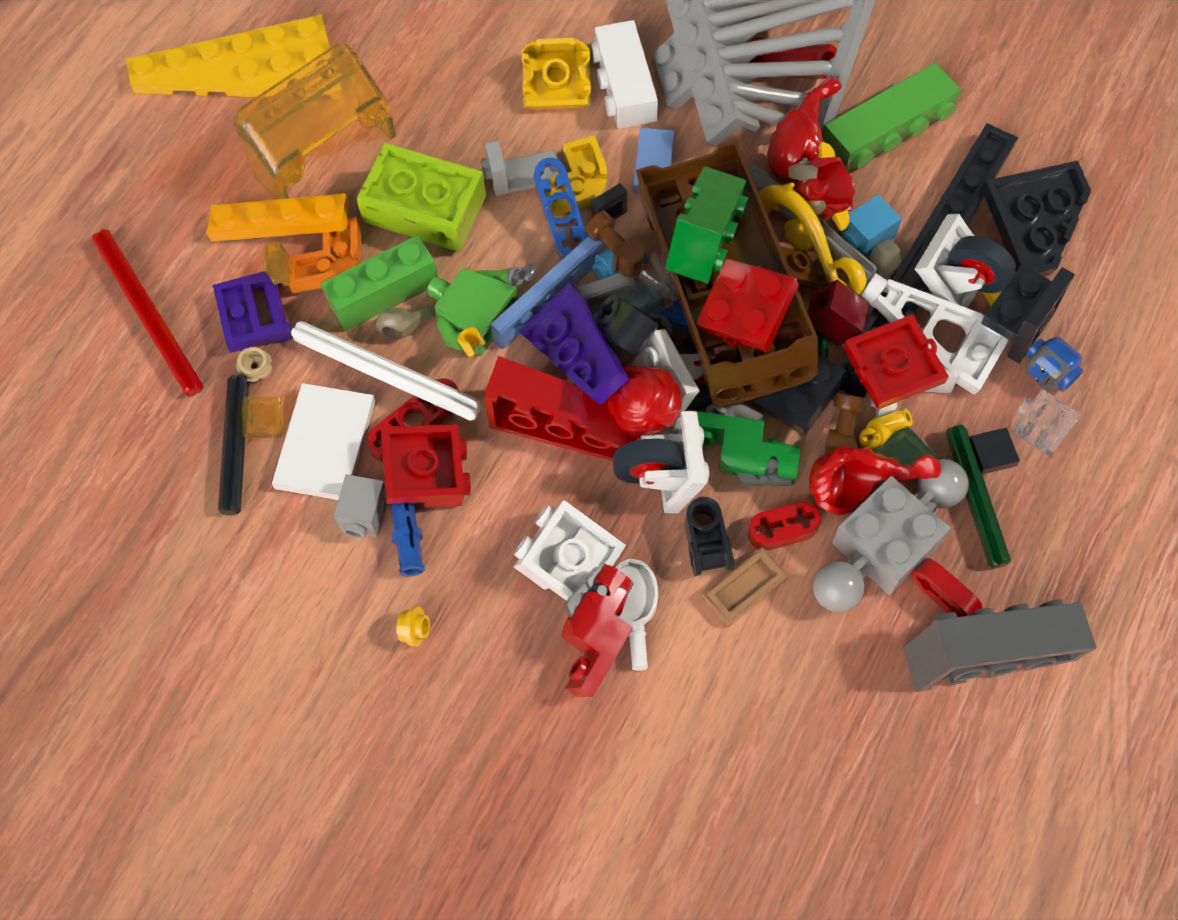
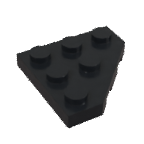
[980,161,1091,276]

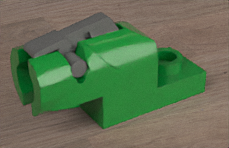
[689,410,800,486]

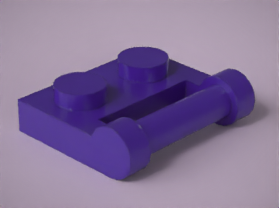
[213,270,293,353]

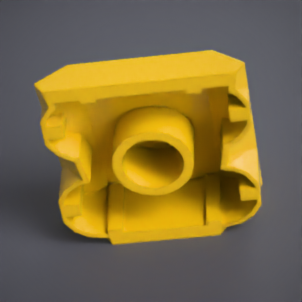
[522,38,591,110]

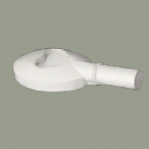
[615,559,659,671]

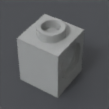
[333,474,386,539]

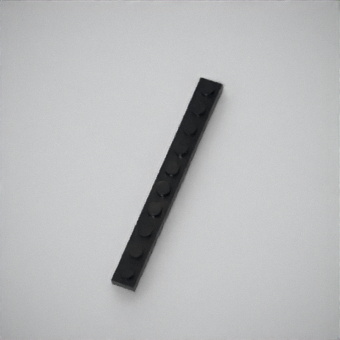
[832,123,1018,413]

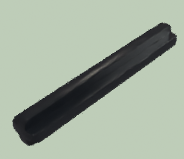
[218,375,249,515]

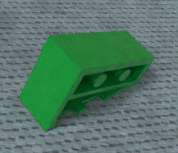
[665,166,749,284]

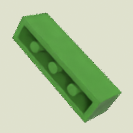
[822,62,961,172]

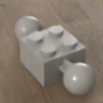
[813,459,969,612]

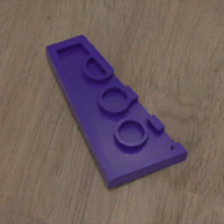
[518,282,629,405]

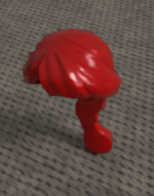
[767,76,842,187]
[608,364,682,438]
[809,446,942,515]

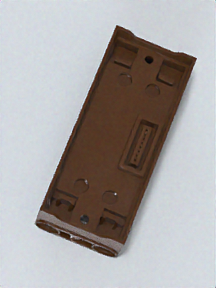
[636,140,819,407]

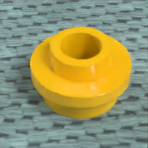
[397,606,430,646]

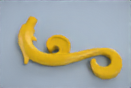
[759,182,867,296]

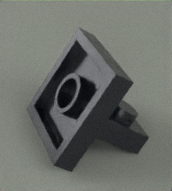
[981,264,1075,364]

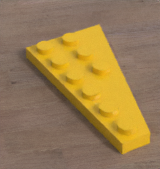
[126,15,343,100]

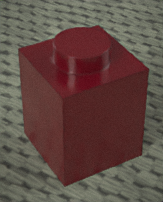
[807,279,869,344]

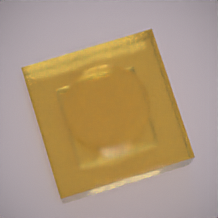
[242,396,284,437]

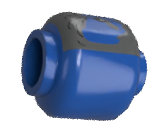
[1025,337,1084,392]

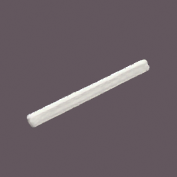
[291,321,482,420]

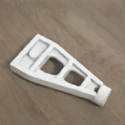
[860,273,1008,395]

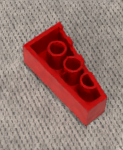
[484,356,641,461]

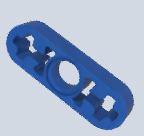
[533,158,587,259]

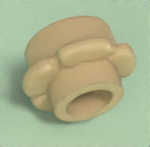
[236,347,272,383]

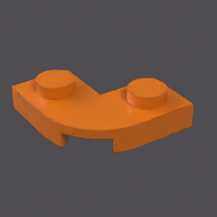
[288,216,362,293]

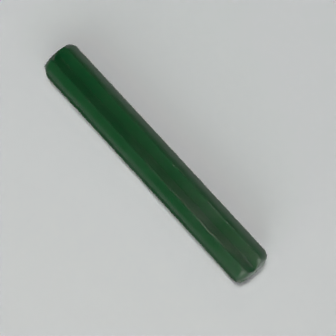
[945,424,1011,569]

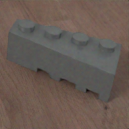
[903,599,1097,692]

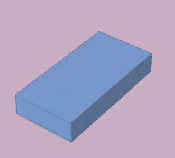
[633,128,674,193]

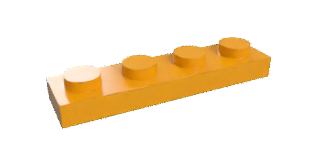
[206,193,350,242]

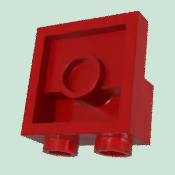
[381,424,471,508]

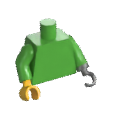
[426,264,536,357]

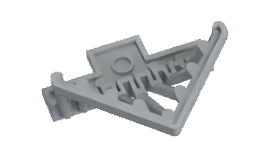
[652,0,876,146]

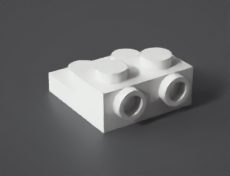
[513,500,626,601]

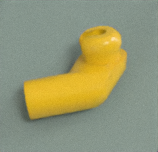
[859,408,913,451]

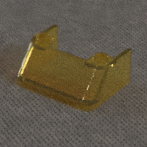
[234,43,396,200]

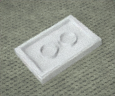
[272,383,375,500]

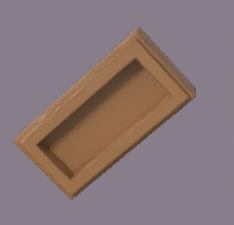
[702,548,788,627]

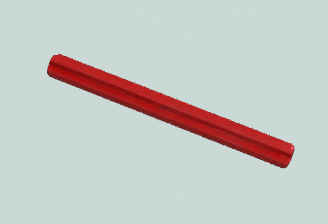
[92,229,204,397]

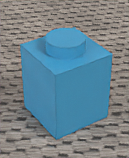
[840,194,902,257]

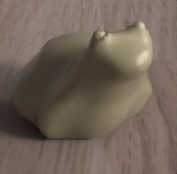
[869,240,904,293]
[376,305,434,339]

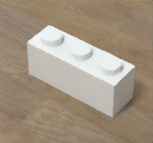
[590,20,658,129]

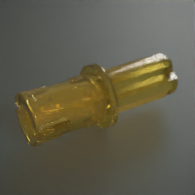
[263,242,292,286]

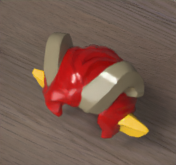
[789,142,856,231]

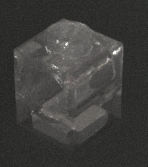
[1013,389,1082,457]

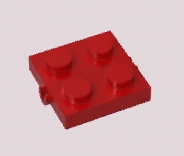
[695,259,799,352]
[843,314,949,410]

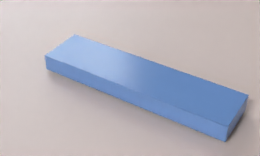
[490,236,602,349]

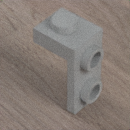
[481,141,559,196]

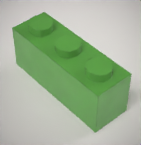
[321,235,438,332]

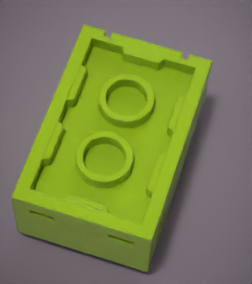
[356,142,486,252]

